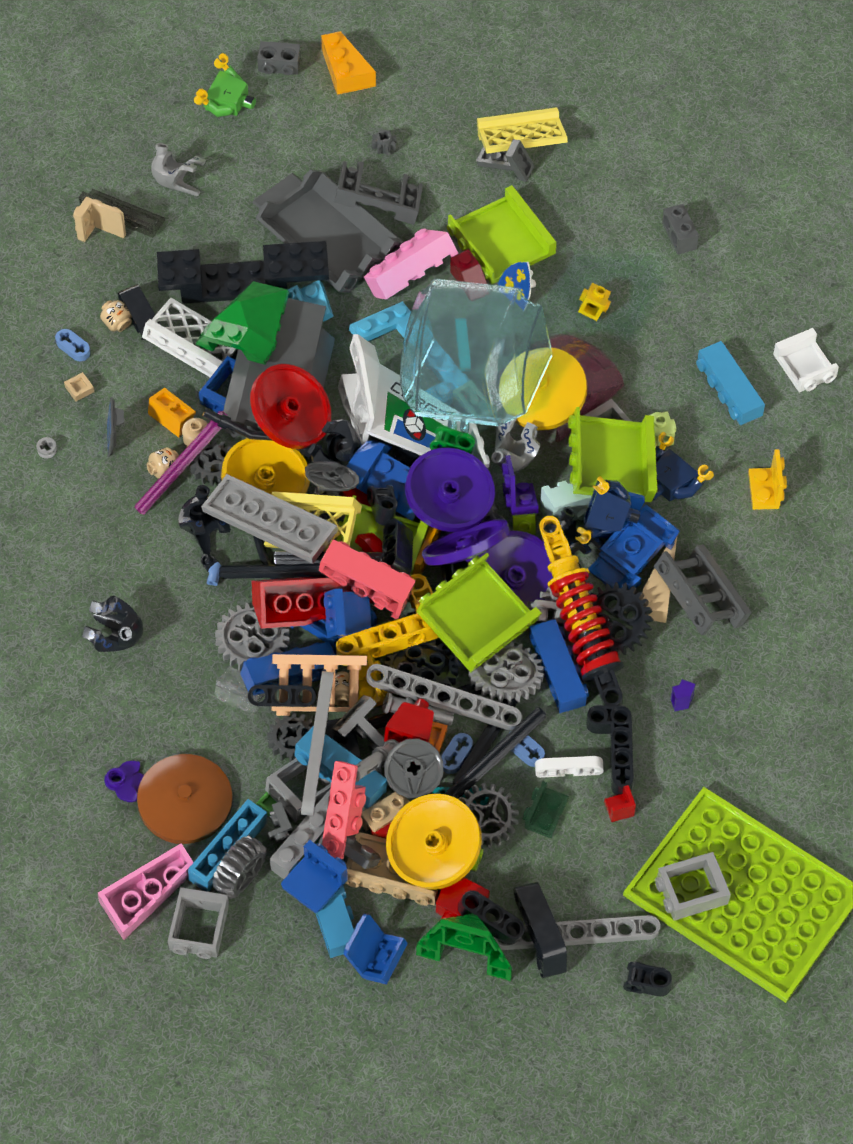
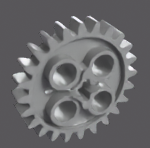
[215,603,290,670]
[469,641,544,703]

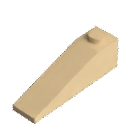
[642,537,677,623]

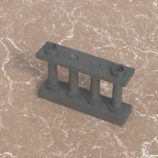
[654,544,752,635]

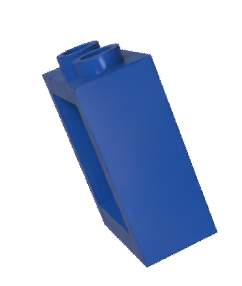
[199,356,236,413]

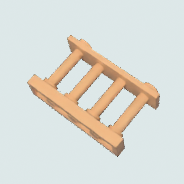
[271,654,367,716]

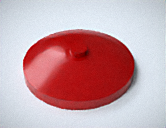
[250,364,331,449]

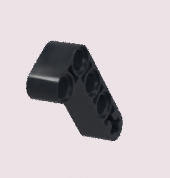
[586,705,634,795]
[513,882,567,979]

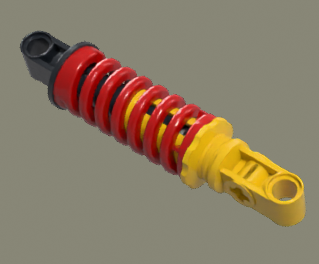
[539,516,624,706]

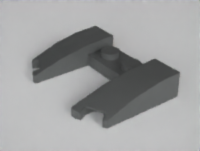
[334,161,423,225]

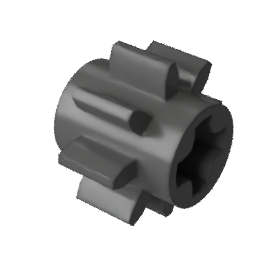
[372,130,397,155]

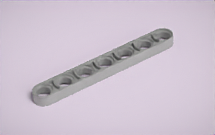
[366,664,522,730]
[301,671,334,816]
[494,915,660,950]

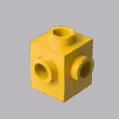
[578,283,611,321]

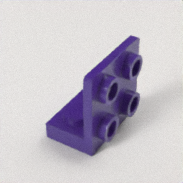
[502,455,538,515]

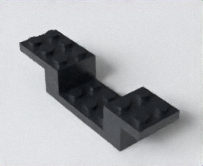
[157,241,329,304]

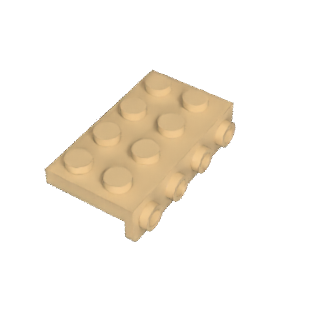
[345,832,440,906]

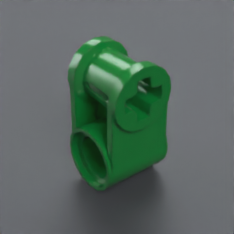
[430,425,475,454]

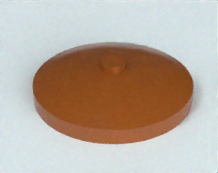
[137,754,232,844]

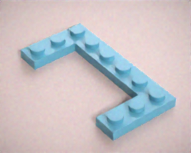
[349,301,470,405]

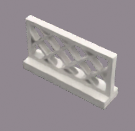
[142,298,237,377]

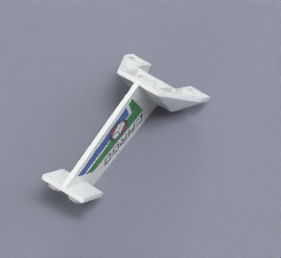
[338,334,490,468]

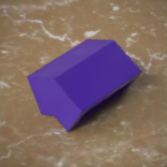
[671,679,696,711]

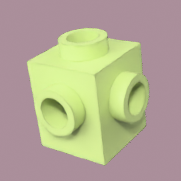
[650,411,676,448]

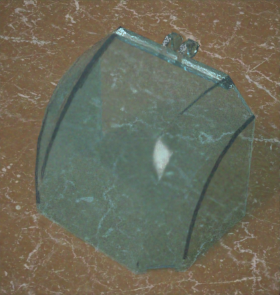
[400,279,553,433]

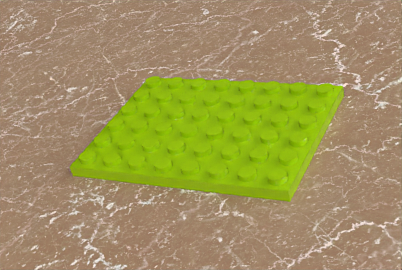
[623,787,853,1003]

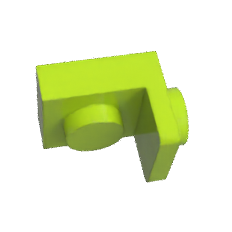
[512,514,536,535]

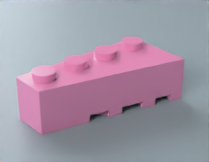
[364,229,458,299]
[98,844,194,940]

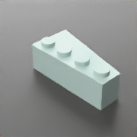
[540,481,591,525]

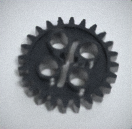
[590,582,654,655]
[384,639,458,702]

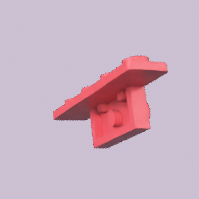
[322,761,366,859]

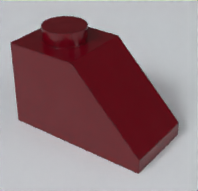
[450,249,490,301]

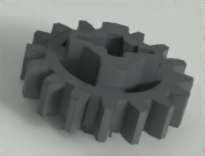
[189,440,232,486]
[267,712,313,762]

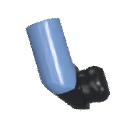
[200,554,221,586]

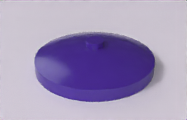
[405,448,495,532]
[422,519,510,565]
[478,531,553,611]

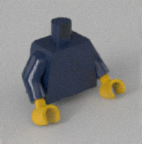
[652,432,714,502]
[576,476,640,544]

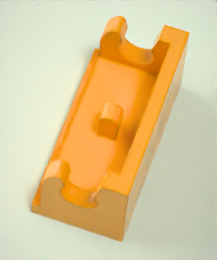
[148,388,196,438]

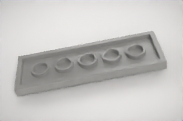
[201,474,338,564]

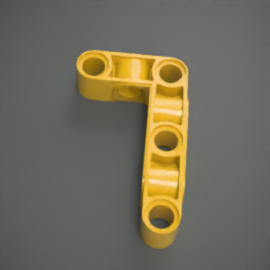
[336,574,439,666]

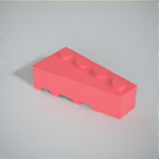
[319,539,415,620]

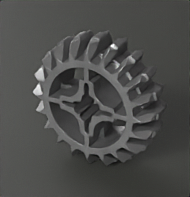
[459,783,519,848]
[212,836,267,899]

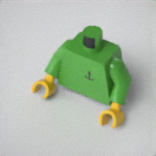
[194,53,256,117]

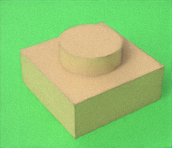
[64,372,95,402]

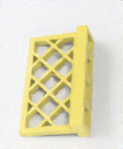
[477,107,568,154]
[264,492,362,551]

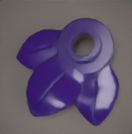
[104,761,144,802]

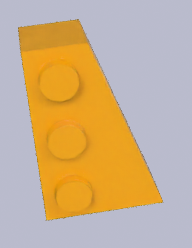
[321,31,376,95]

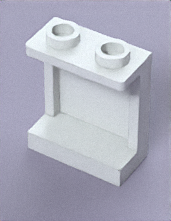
[773,328,839,393]

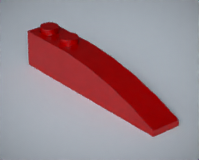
[252,577,374,628]

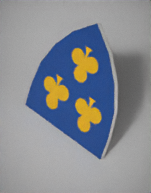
[498,262,536,312]

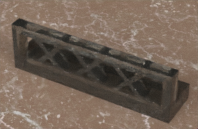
[79,189,165,238]

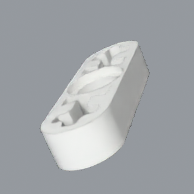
[535,756,604,778]

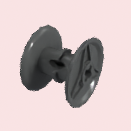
[305,461,359,524]
[384,739,443,798]

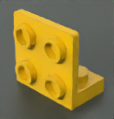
[748,449,787,510]

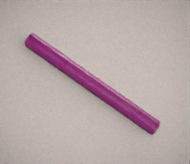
[135,411,228,515]

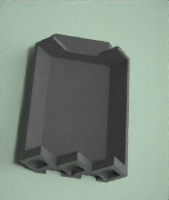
[252,169,404,293]
[222,298,335,438]

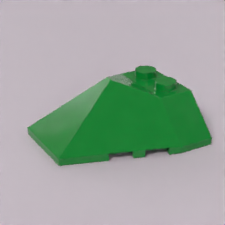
[195,281,289,365]
[416,914,512,981]

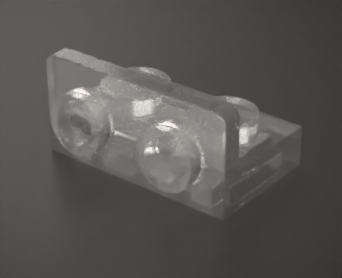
[214,666,265,715]

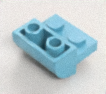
[288,280,334,322]

